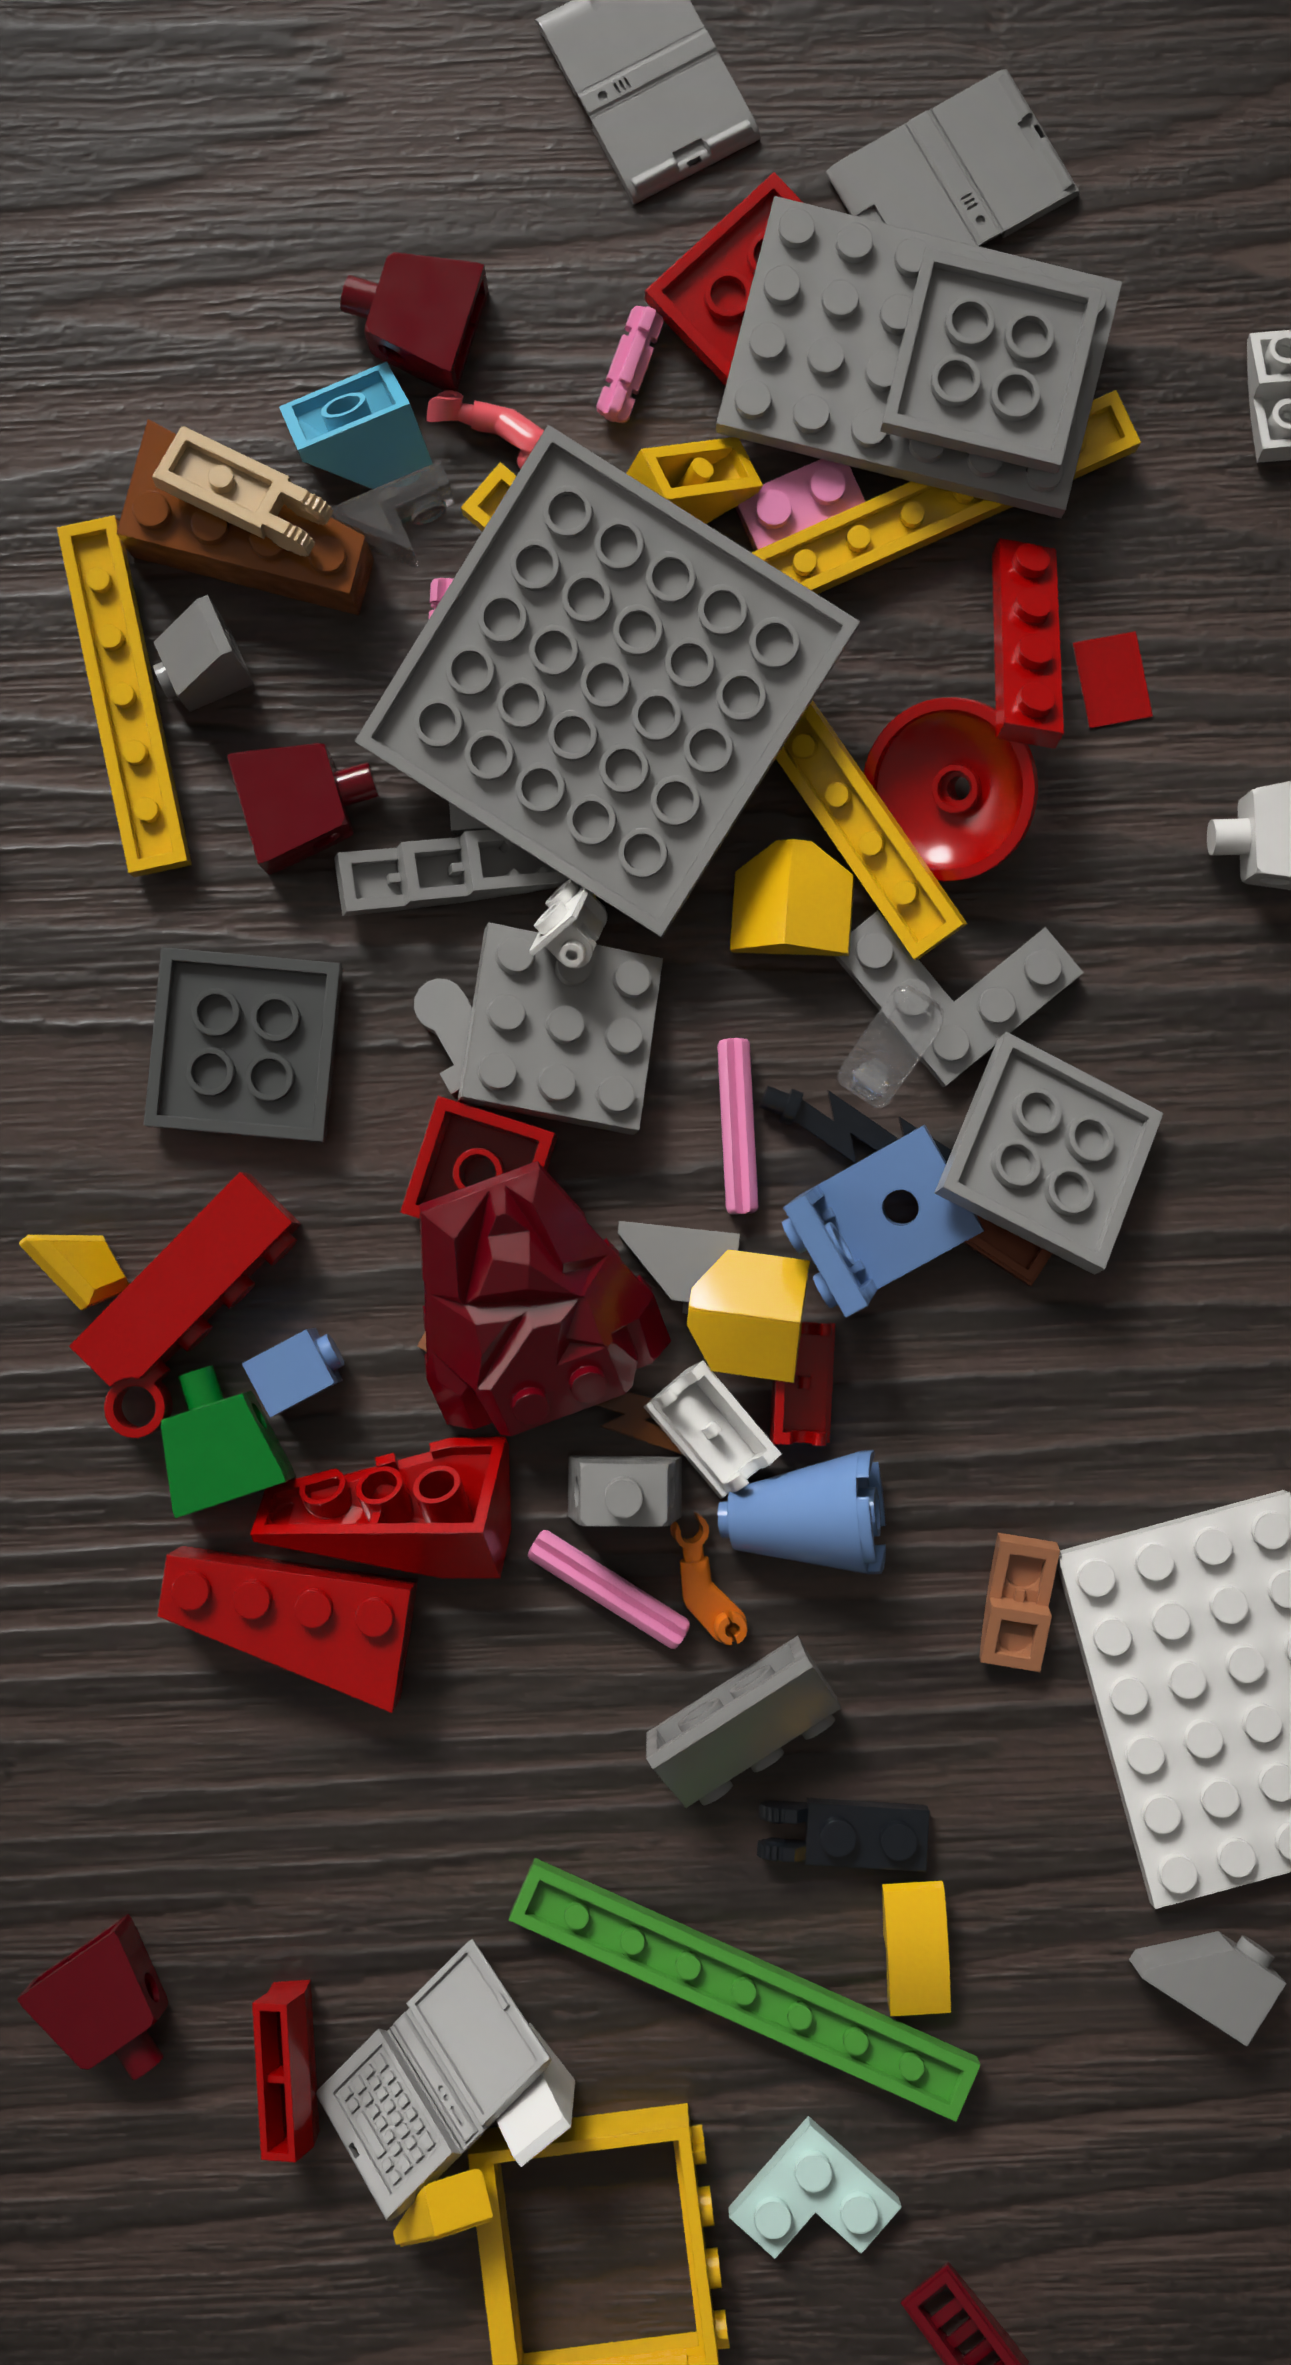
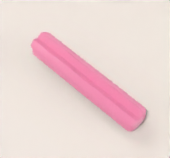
[717,1038,759,1215]
[528,1530,690,1649]

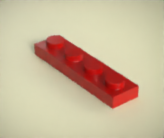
[992,538,1064,749]

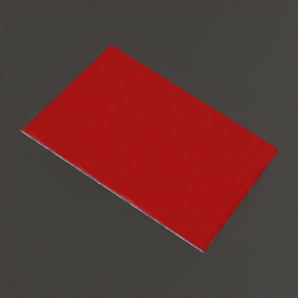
[1073,631,1153,728]

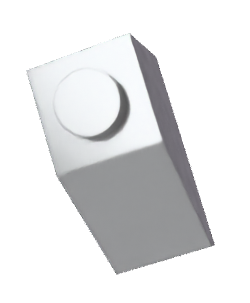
[153,595,254,712]
[618,1221,740,1314]
[1129,1931,1287,2046]

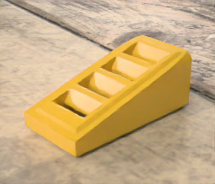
[393,2169,493,2247]

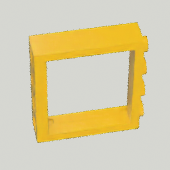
[468,2103,730,2365]

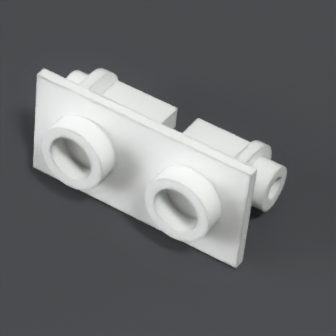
[529,879,608,968]

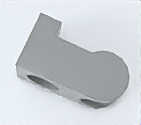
[414,978,472,1098]

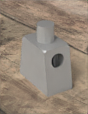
[568,1455,682,1527]

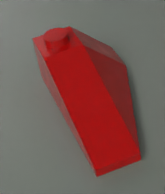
[250,1437,512,1578]

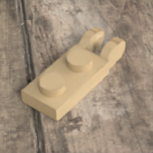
[152,426,333,557]

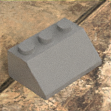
[646,1635,841,1808]

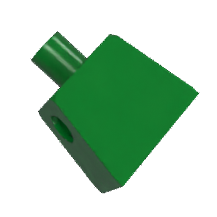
[161,1365,295,1518]

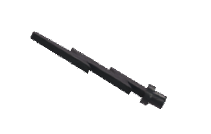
[759,1086,952,1163]

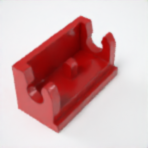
[769,1321,835,1446]

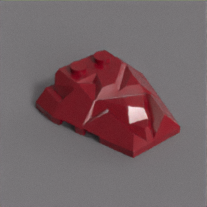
[419,1161,671,1436]

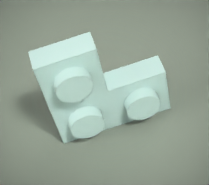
[728,2116,902,2259]

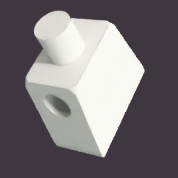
[1207,781,1291,890]

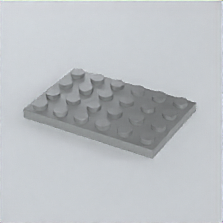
[715,196,1122,518]

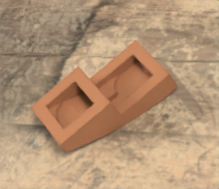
[979,1533,1060,1672]

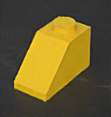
[626,437,763,524]

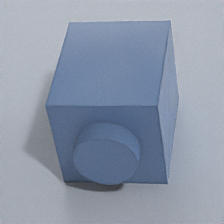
[242,1328,345,1417]

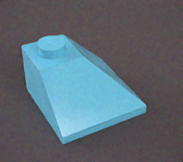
[279,362,435,492]

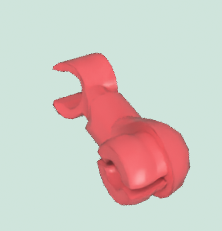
[426,390,544,469]

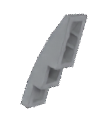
[334,829,577,916]

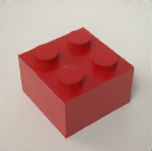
[400,1096,558,1219]

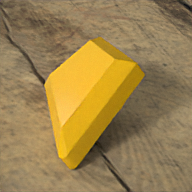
[19,1235,130,1310]

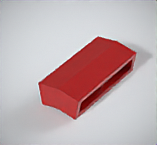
[252,1980,320,2163]

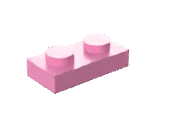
[735,459,865,551]

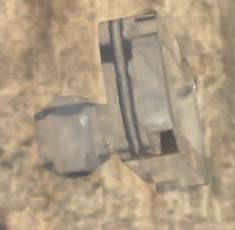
[837,985,944,1108]

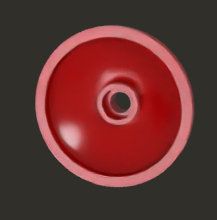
[863,697,1038,881]

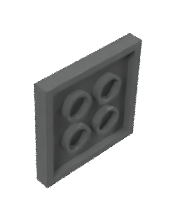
[143,947,343,1143]

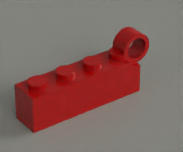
[69,1172,301,1438]

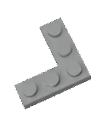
[834,911,1084,1087]

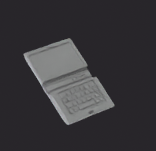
[535,0,761,205]
[825,69,1081,246]
[316,1939,551,2221]

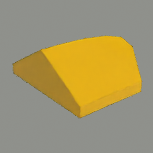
[730,839,854,956]
[687,1250,810,1383]

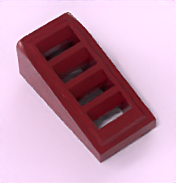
[901,2262,1029,2365]

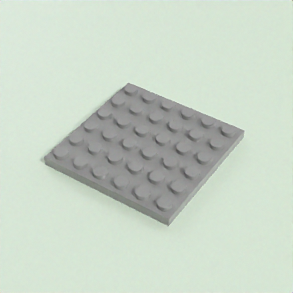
[355,425,860,938]

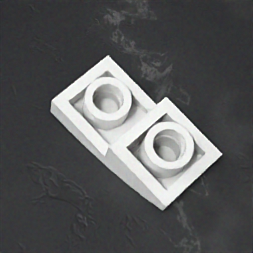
[1247,330,1291,463]

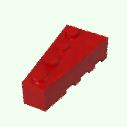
[157,1546,418,1713]

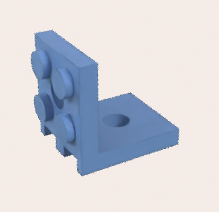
[782,1125,984,1317]

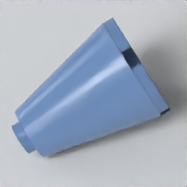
[718,1450,886,1574]

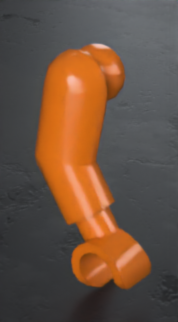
[670,1512,748,1646]

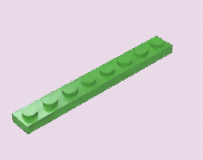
[509,1858,981,2122]

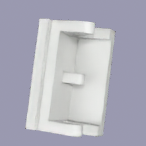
[643,1360,781,1499]

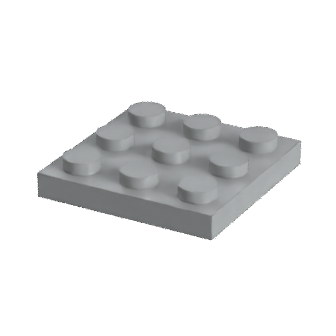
[880,247,1103,474]
[457,922,663,1135]
[935,1032,1163,1275]

